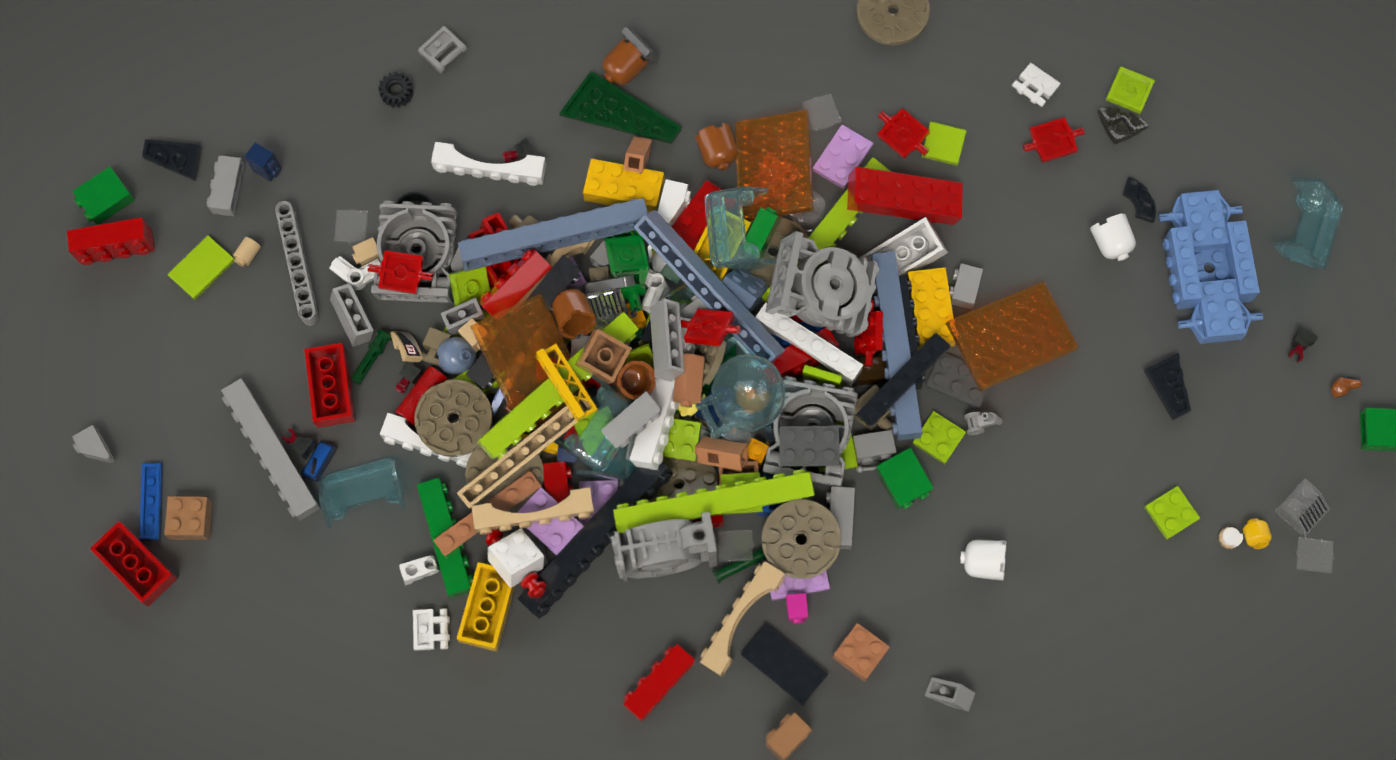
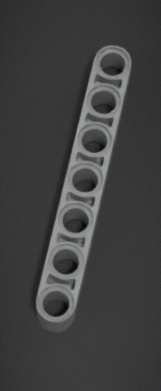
[275,201,319,326]

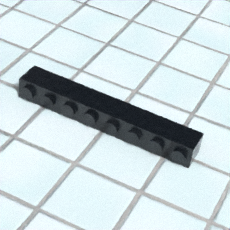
[465,255,581,390]

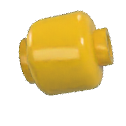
[1243,518,1272,549]

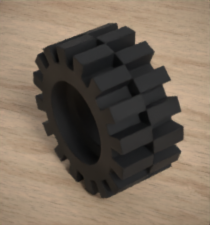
[378,72,413,108]

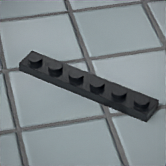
[899,275,925,390]
[856,333,950,428]

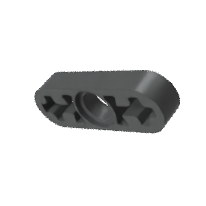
[583,275,635,293]

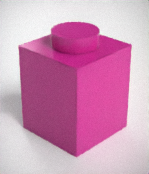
[785,593,808,624]

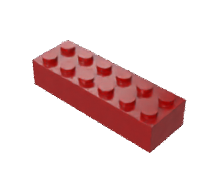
[847,167,963,225]

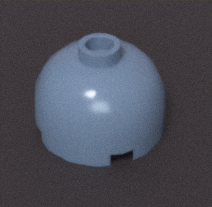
[437,337,476,375]

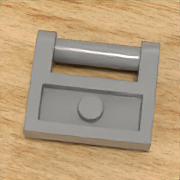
[418,26,467,73]

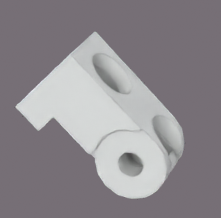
[399,556,439,586]

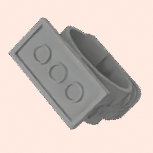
[371,201,458,303]
[765,231,879,337]
[763,377,858,487]
[611,512,717,582]

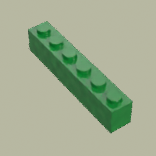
[417,478,473,599]

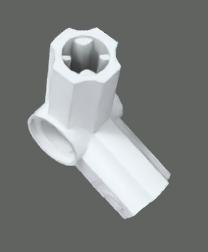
[330,256,380,290]
[641,268,670,313]

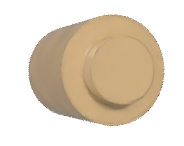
[233,237,261,267]

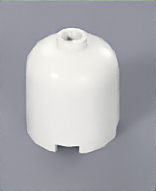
[1090,214,1136,261]
[961,540,1006,581]

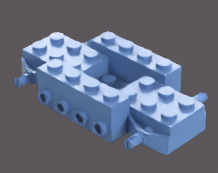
[1159,190,1263,344]

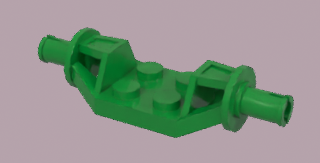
[604,230,649,312]

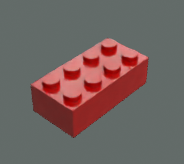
[672,180,737,251]
[67,217,155,265]
[304,343,356,428]
[90,521,178,607]

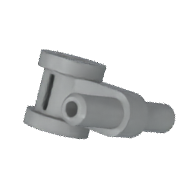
[964,412,1003,435]

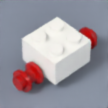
[485,529,546,598]

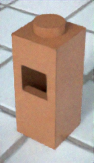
[624,137,652,173]
[673,353,705,408]
[695,436,748,471]

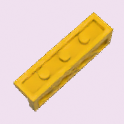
[536,344,598,422]

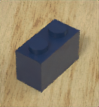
[244,142,281,182]

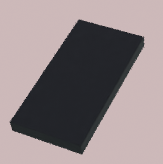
[741,624,828,706]

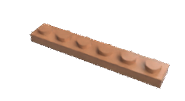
[433,471,542,556]

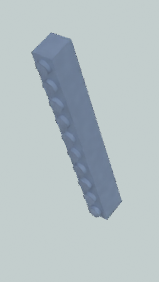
[458,198,648,271]
[634,210,786,368]
[868,251,922,441]

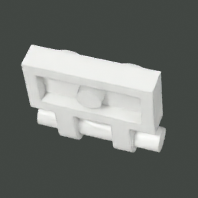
[1012,63,1060,107]
[413,609,450,651]

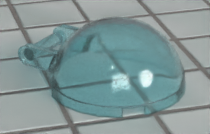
[695,354,786,439]

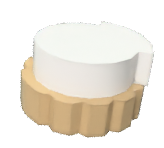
[1218,527,1243,549]

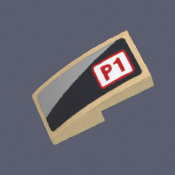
[390,331,423,362]

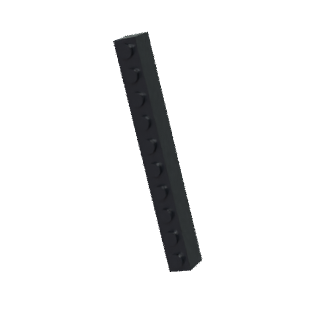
[518,462,674,619]

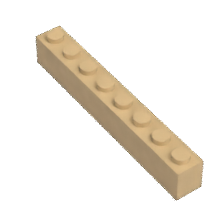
[457,394,591,509]

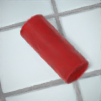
[395,366,448,426]

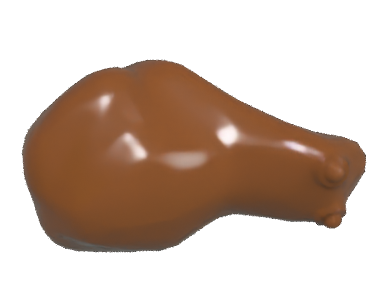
[1331,377,1362,398]

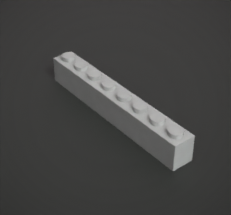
[221,378,321,521]

